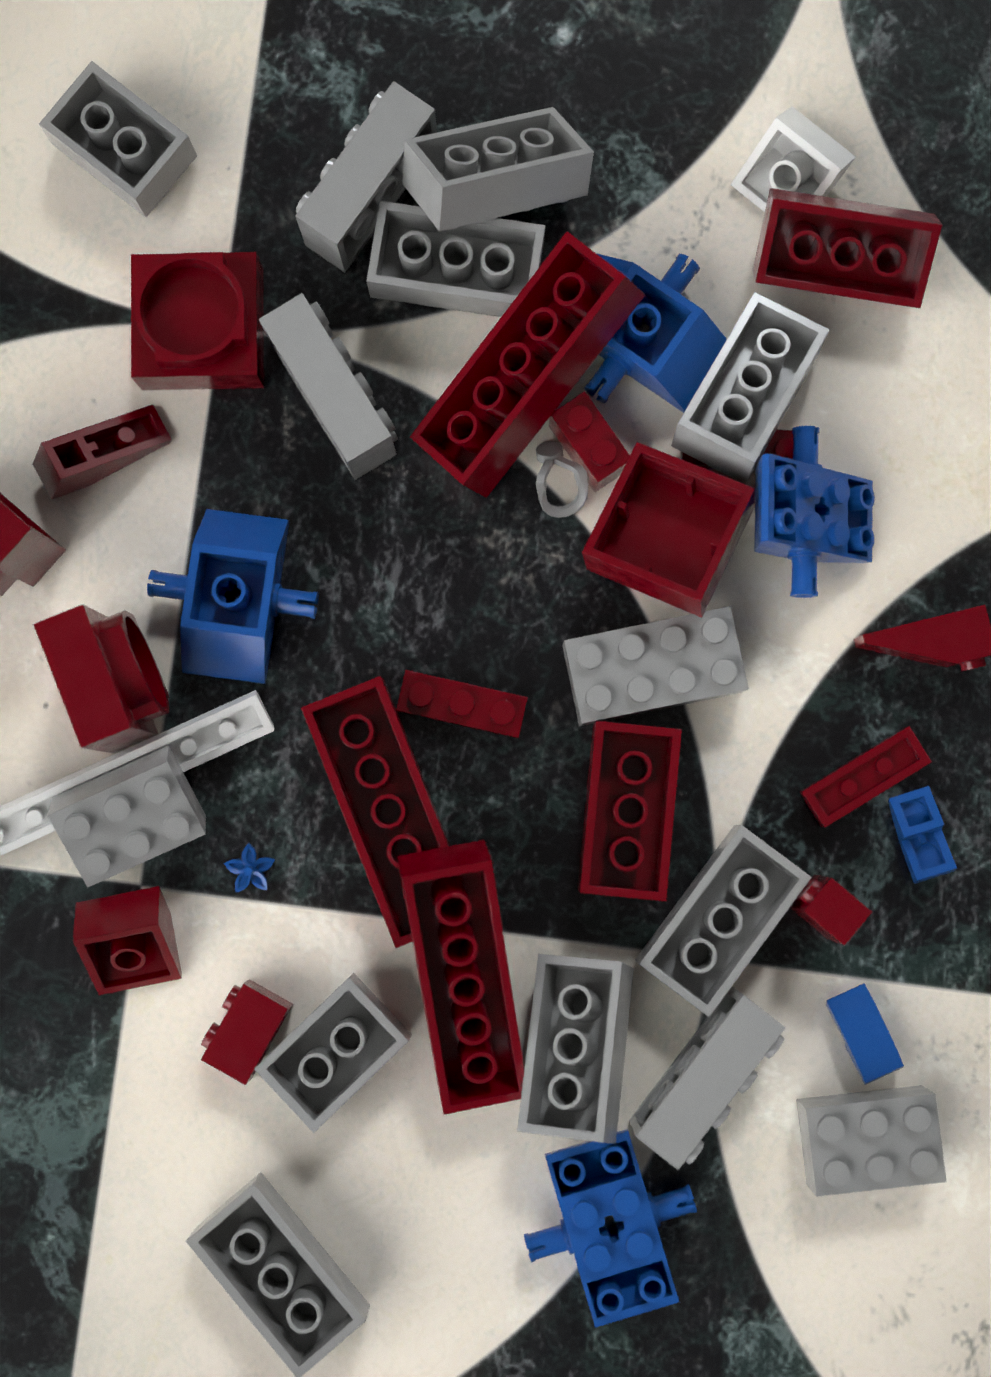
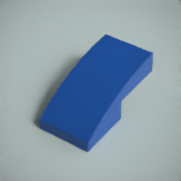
[888,786,957,884]
[826,983,904,1085]

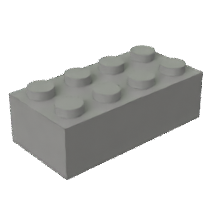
[295,81,437,273]
[402,107,594,232]
[366,201,545,317]
[671,292,830,485]
[259,293,398,480]
[562,606,749,726]
[635,825,812,1017]
[517,954,634,1144]
[629,987,785,1170]
[186,1172,370,1377]

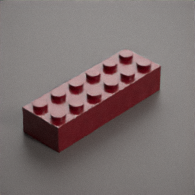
[410,231,645,498]
[301,676,450,948]
[397,840,525,1115]

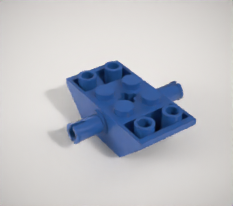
[584,254,727,413]
[754,426,875,598]
[147,509,319,684]
[524,1129,697,1328]

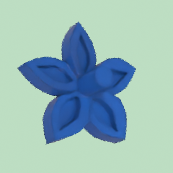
[224,843,275,892]

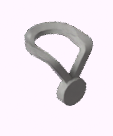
[536,441,588,518]

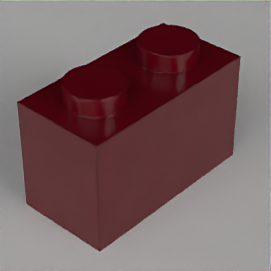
[549,391,630,492]
[790,875,872,946]
[201,979,293,1085]

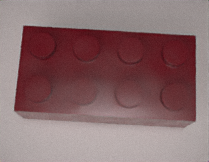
[753,188,942,308]
[578,721,682,901]

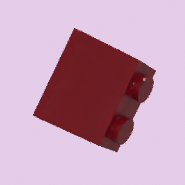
[73,886,182,995]

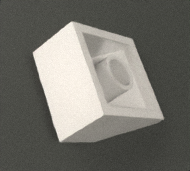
[731,107,856,212]

